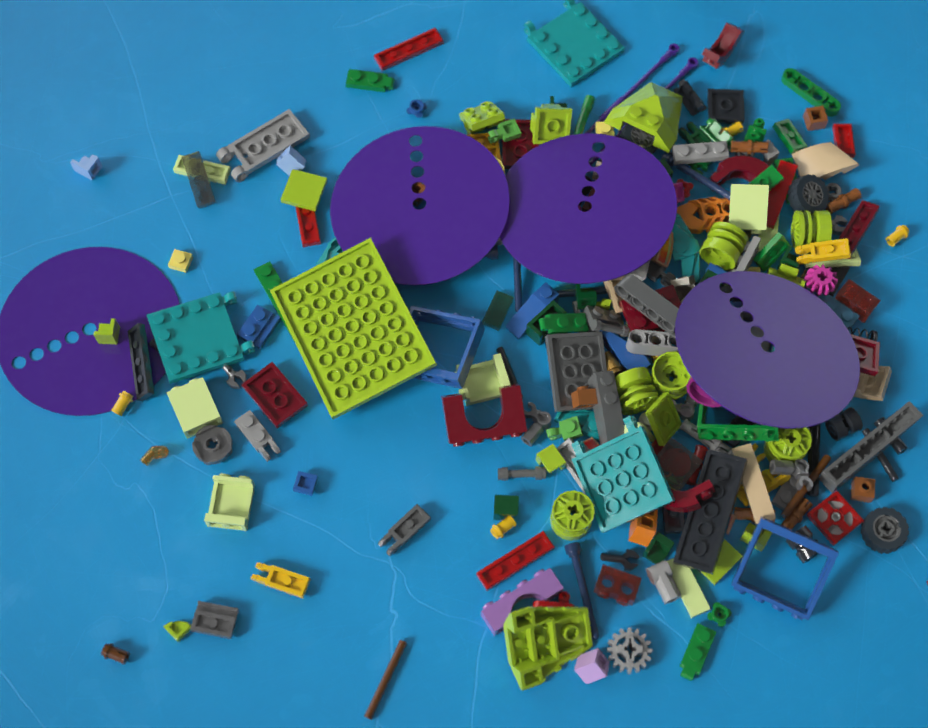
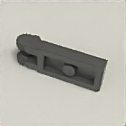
[378,504,431,556]

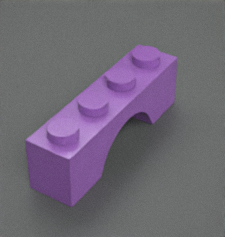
[481,568,564,636]

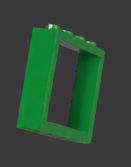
[697,404,780,442]

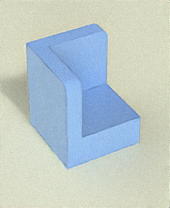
[276,145,306,176]
[70,154,102,180]

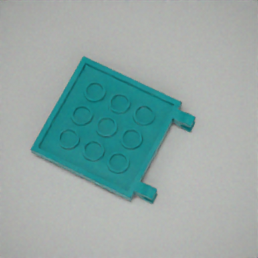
[523,0,625,87]
[147,291,255,384]
[571,416,675,533]

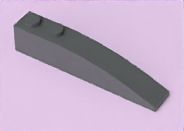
[588,371,624,445]
[819,401,923,493]

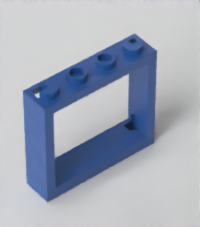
[409,306,485,389]
[731,516,839,620]

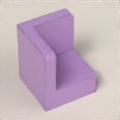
[574,648,610,684]

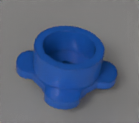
[407,99,427,118]

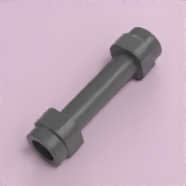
[498,466,546,481]

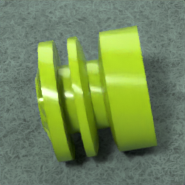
[791,211,832,249]
[699,222,748,271]
[651,351,691,400]
[615,367,659,415]
[763,427,812,463]
[550,490,595,541]

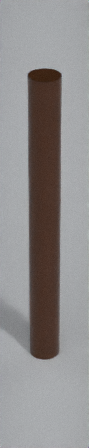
[781,454,831,519]
[364,640,407,720]

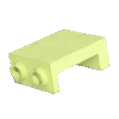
[729,184,769,234]
[455,353,510,406]
[167,377,223,439]
[204,473,255,531]

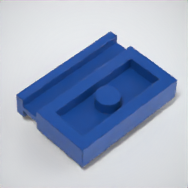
[237,305,281,350]

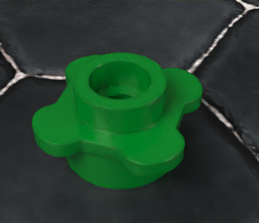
[707,602,732,627]

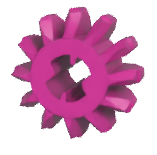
[804,264,838,297]

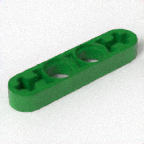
[781,68,841,117]

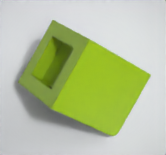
[94,318,120,345]
[536,444,566,473]
[740,523,772,551]

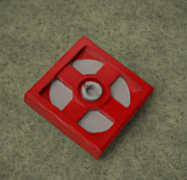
[806,490,864,546]

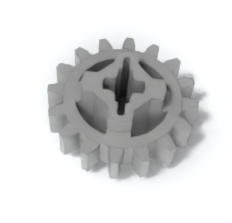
[606,627,652,674]

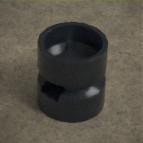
[825,407,863,441]
[785,526,819,564]

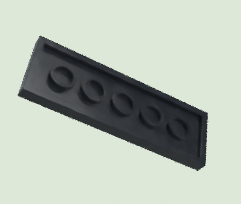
[673,449,748,575]

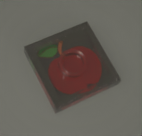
[656,437,703,491]

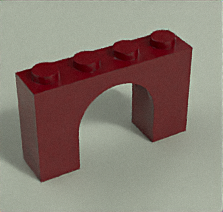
[441,384,527,447]

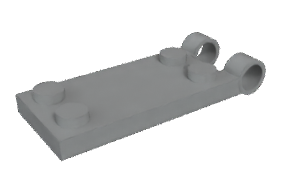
[216,109,310,182]

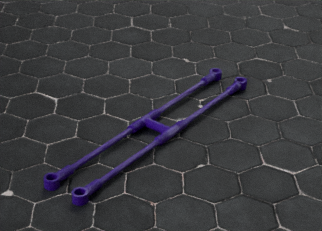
[584,43,698,166]

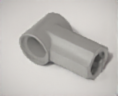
[646,560,681,604]

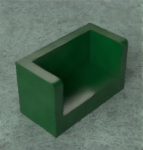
[526,300,567,345]

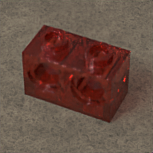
[835,279,881,323]
[593,564,642,606]

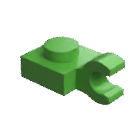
[488,119,521,144]
[546,416,584,441]

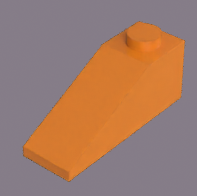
[628,509,658,547]

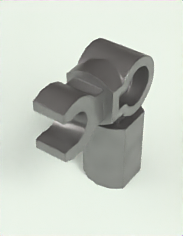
[672,394,698,421]
[521,402,551,447]
[769,459,813,491]

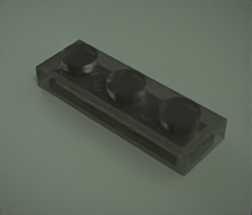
[182,151,216,209]

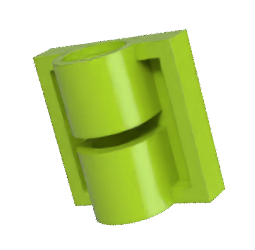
[459,101,505,134]

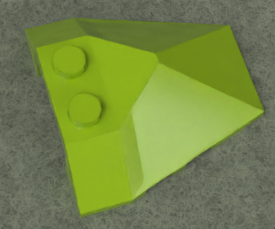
[604,82,683,153]
[503,606,593,691]

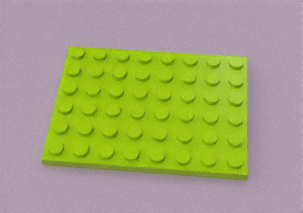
[270,238,437,420]

